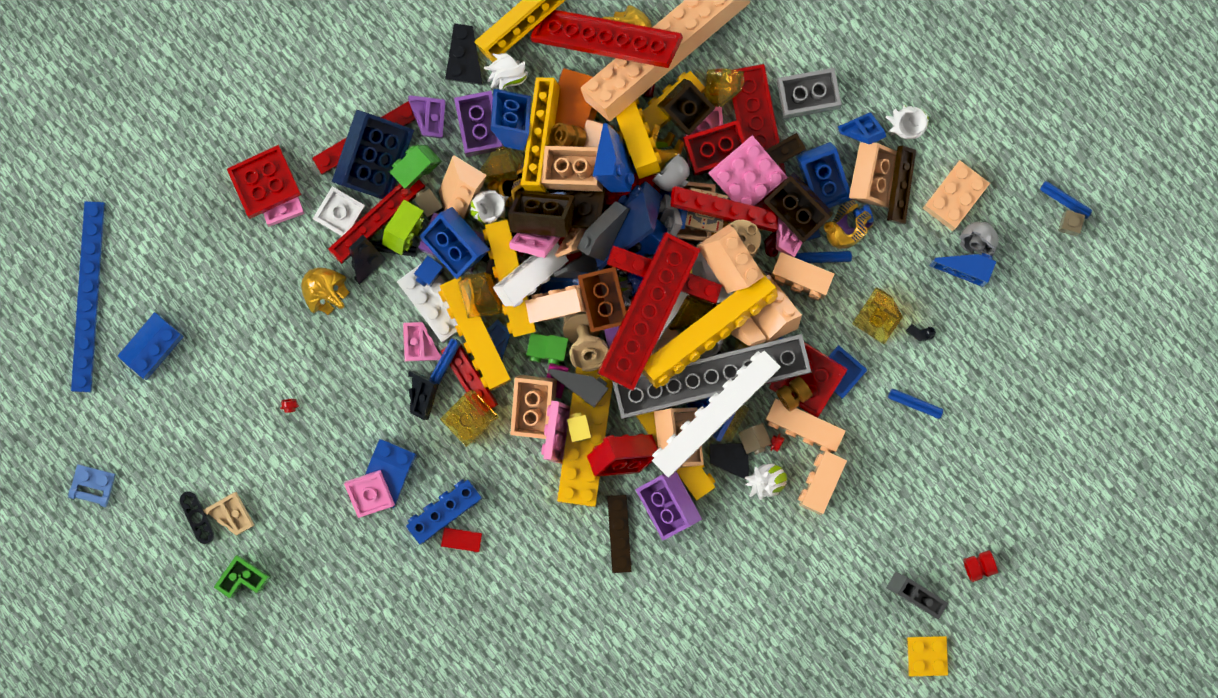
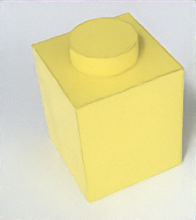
[567,413,591,443]

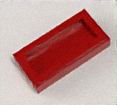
[441,527,482,552]

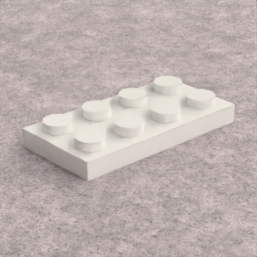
[397,264,458,343]

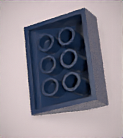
[332,109,414,199]
[596,181,662,270]

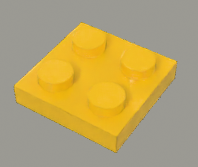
[907,636,948,676]

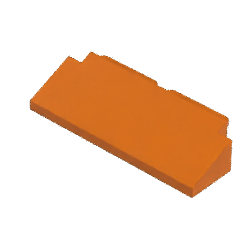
[552,68,597,146]

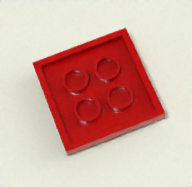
[227,145,301,219]
[769,342,848,418]

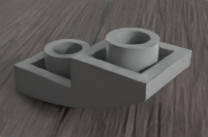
[658,194,682,237]

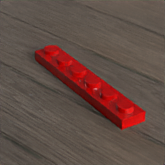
[312,101,416,175]
[328,180,425,264]
[671,186,778,232]
[606,246,722,304]

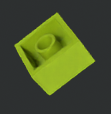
[382,200,425,256]

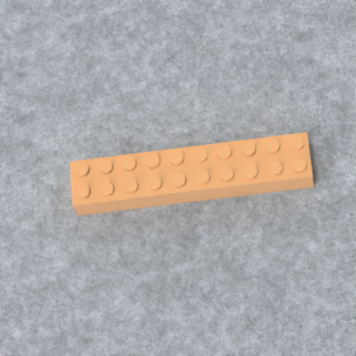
[580,0,750,122]

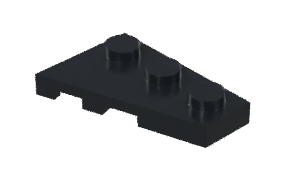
[445,23,483,85]

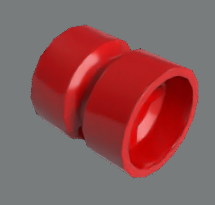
[963,550,998,582]

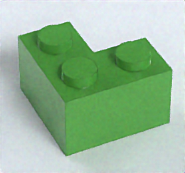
[390,145,442,189]
[526,333,569,366]
[214,555,271,598]

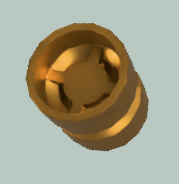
[550,123,587,147]
[776,376,813,412]

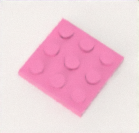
[708,135,788,206]
[541,401,570,464]

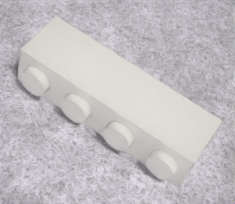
[493,243,569,307]

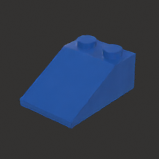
[592,123,634,193]
[796,142,852,208]
[930,253,997,287]
[365,439,417,508]

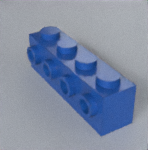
[406,479,483,545]

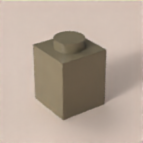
[414,188,444,220]
[1058,210,1085,236]
[738,423,772,455]

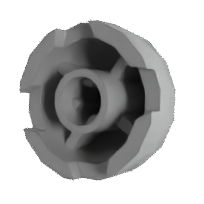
[652,154,690,192]
[959,222,999,256]

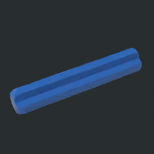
[1040,181,1092,219]
[795,251,852,263]
[429,338,461,384]
[888,389,943,419]

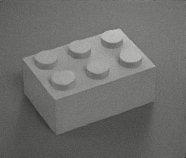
[777,68,842,119]

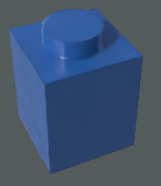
[414,256,444,287]

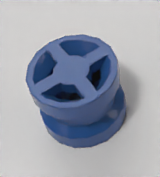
[853,204,874,223]

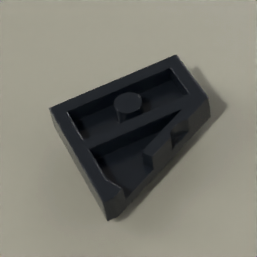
[349,235,386,285]
[408,371,439,420]
[709,443,749,480]

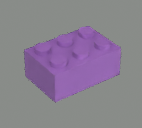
[454,91,503,157]
[635,472,702,541]

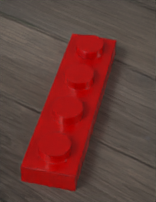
[441,345,498,415]

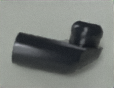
[906,324,936,341]

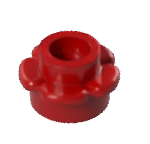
[280,399,299,413]
[769,434,785,452]

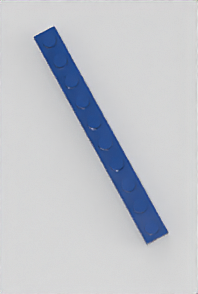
[71,201,105,393]

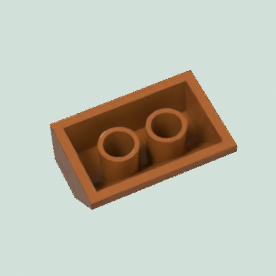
[578,267,627,333]

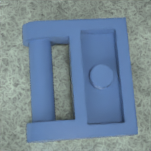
[68,464,116,507]

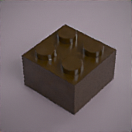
[657,79,715,135]

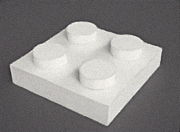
[313,186,366,236]

